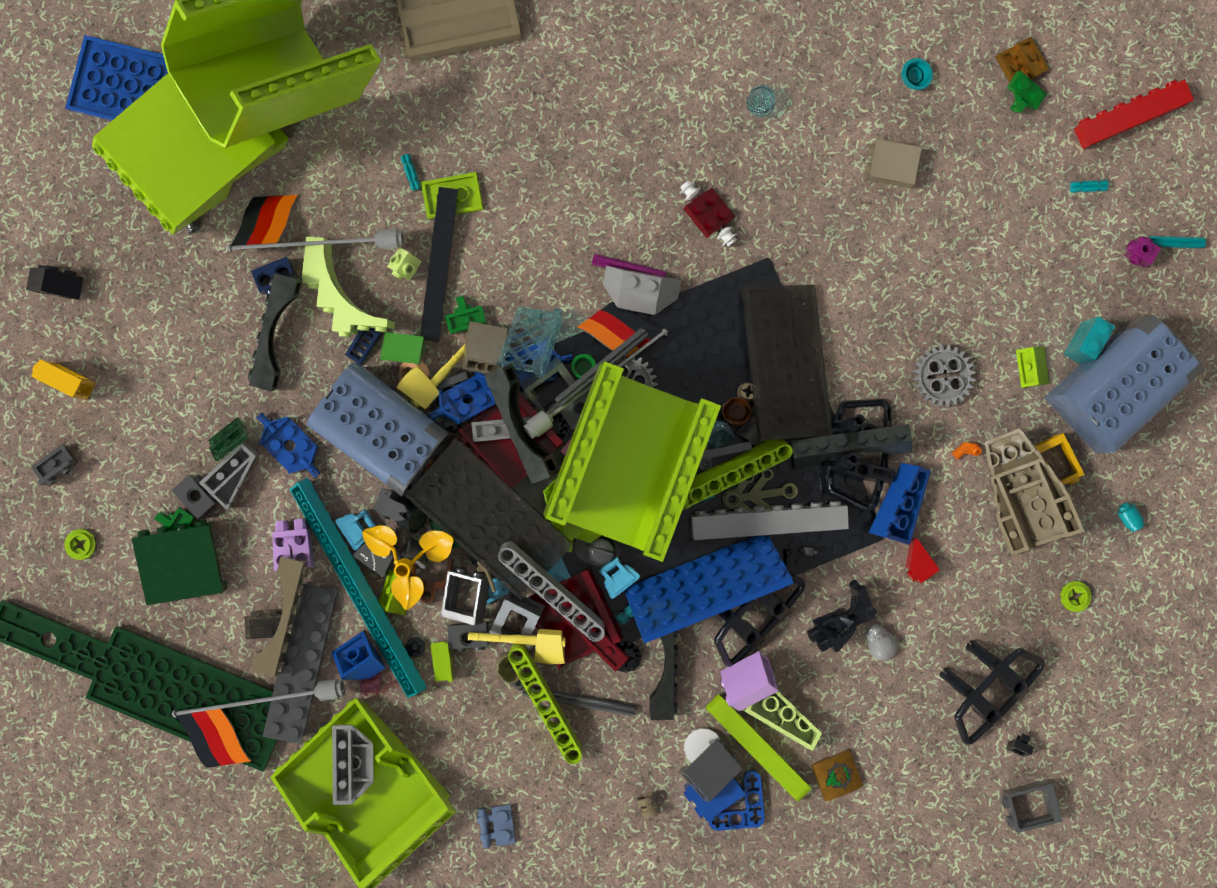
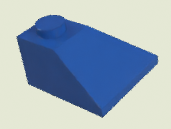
[332,631,386,681]

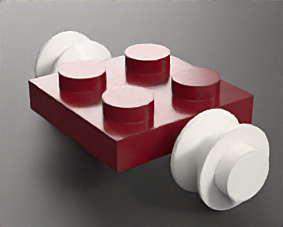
[680,180,738,247]

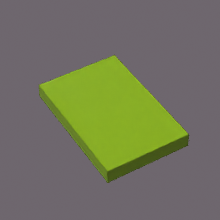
[421,172,484,220]

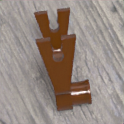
[411,559,454,603]

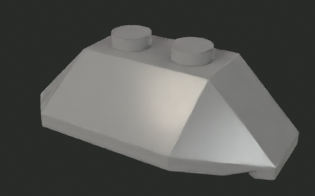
[603,266,682,315]
[332,725,374,805]

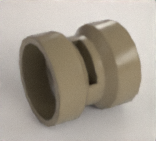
[636,792,661,819]

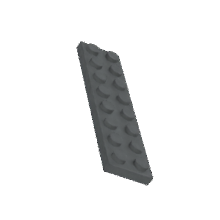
[263,584,338,745]

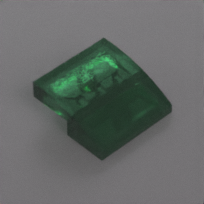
[208,417,248,462]

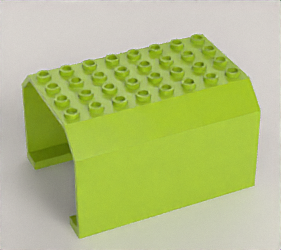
[161,0,381,148]
[543,361,721,562]

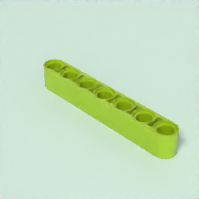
[683,437,793,510]
[508,644,582,764]
[705,693,812,803]

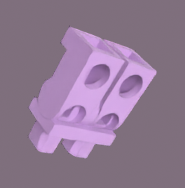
[272,519,315,571]

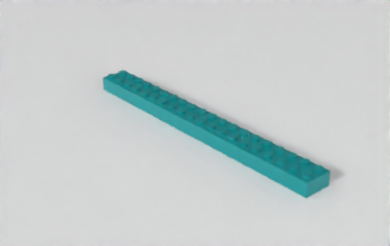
[289,477,427,698]

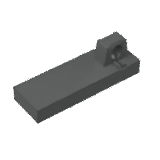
[698,442,752,470]

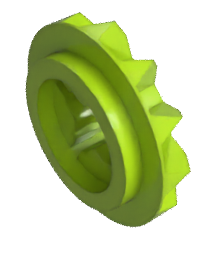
[64,529,97,560]
[1059,581,1091,612]

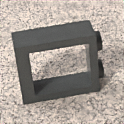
[520,357,575,414]
[441,567,490,625]
[1001,780,1063,833]

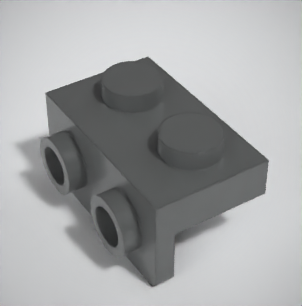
[31,444,78,486]

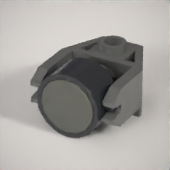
[373,488,428,533]

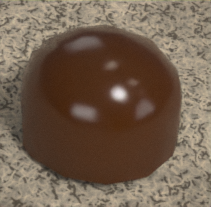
[722,397,752,426]

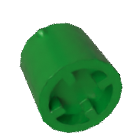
[571,354,596,379]

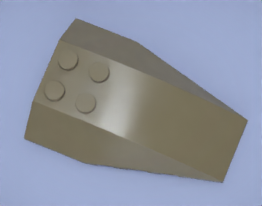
[985,428,1086,556]

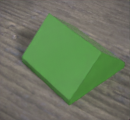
[380,332,426,364]

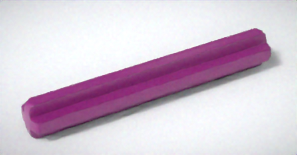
[592,254,666,277]

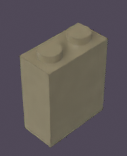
[864,139,922,189]
[462,321,508,374]

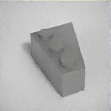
[199,441,259,510]

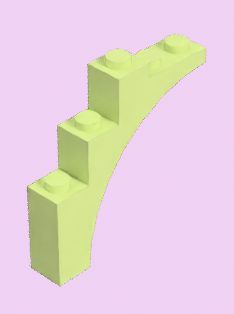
[302,237,395,337]

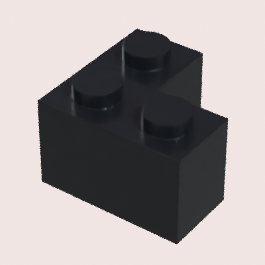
[26,265,83,300]

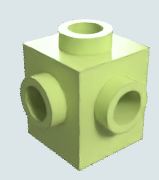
[387,247,422,281]

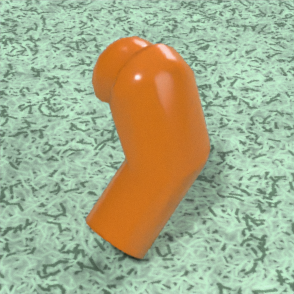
[951,442,982,460]

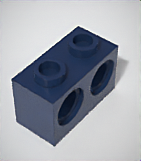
[251,256,298,295]

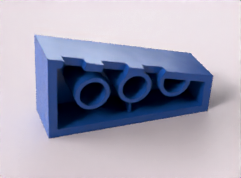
[869,463,931,545]

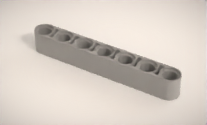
[498,542,605,642]

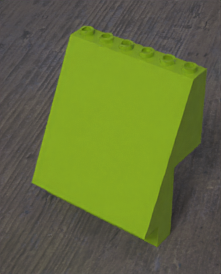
[92,74,289,235]
[270,698,457,888]

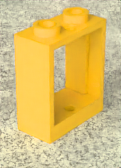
[31,359,96,400]
[1034,433,1085,485]

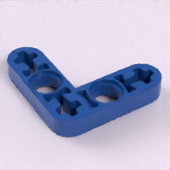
[708,769,765,831]

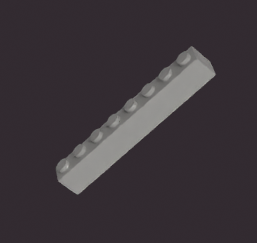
[690,500,849,540]

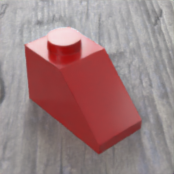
[906,538,940,583]

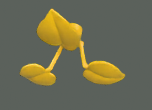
[362,525,454,610]

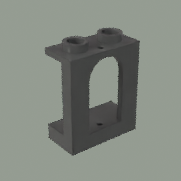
[489,589,545,646]

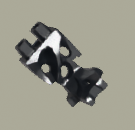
[807,579,877,652]

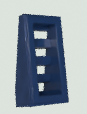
[345,328,383,365]

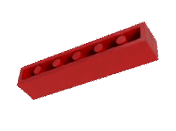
[1074,79,1194,149]

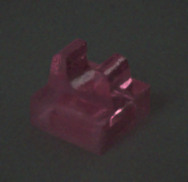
[359,673,382,696]

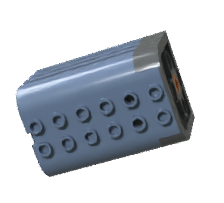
[1044,315,1203,454]
[307,362,455,497]

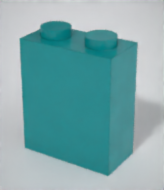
[1063,316,1115,364]

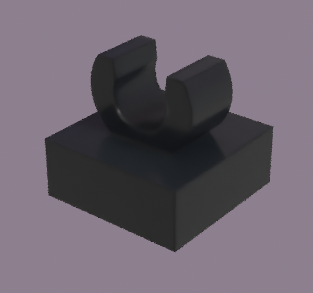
[1006,733,1034,757]

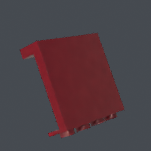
[458,393,563,490]
[528,568,623,669]

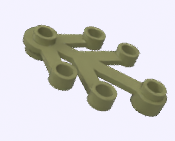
[722,468,798,510]

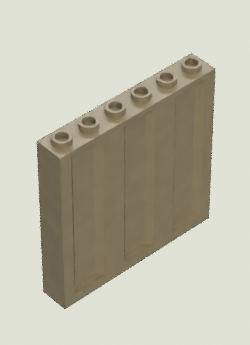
[393,0,522,62]

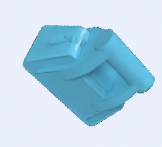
[335,509,377,550]
[599,556,640,599]

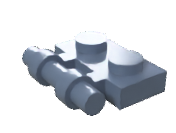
[477,804,516,848]

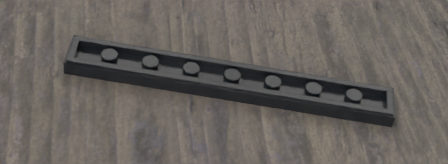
[420,187,459,342]

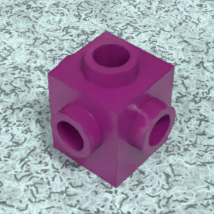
[1124,236,1161,267]

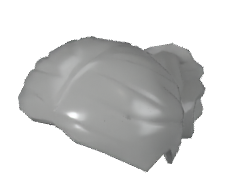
[866,624,898,661]

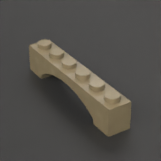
[251,556,309,677]

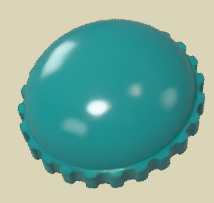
[901,58,933,91]

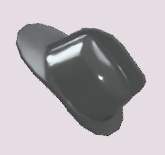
[574,535,620,567]

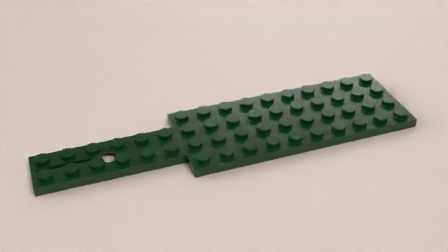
[0,600,278,772]

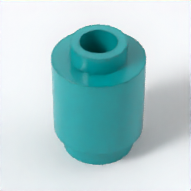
[1117,502,1145,532]

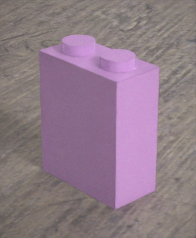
[720,651,779,711]

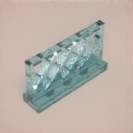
[497,307,562,378]

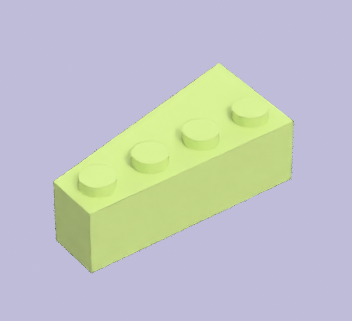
[742,691,822,751]

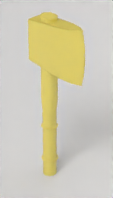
[397,344,465,410]
[468,629,566,664]

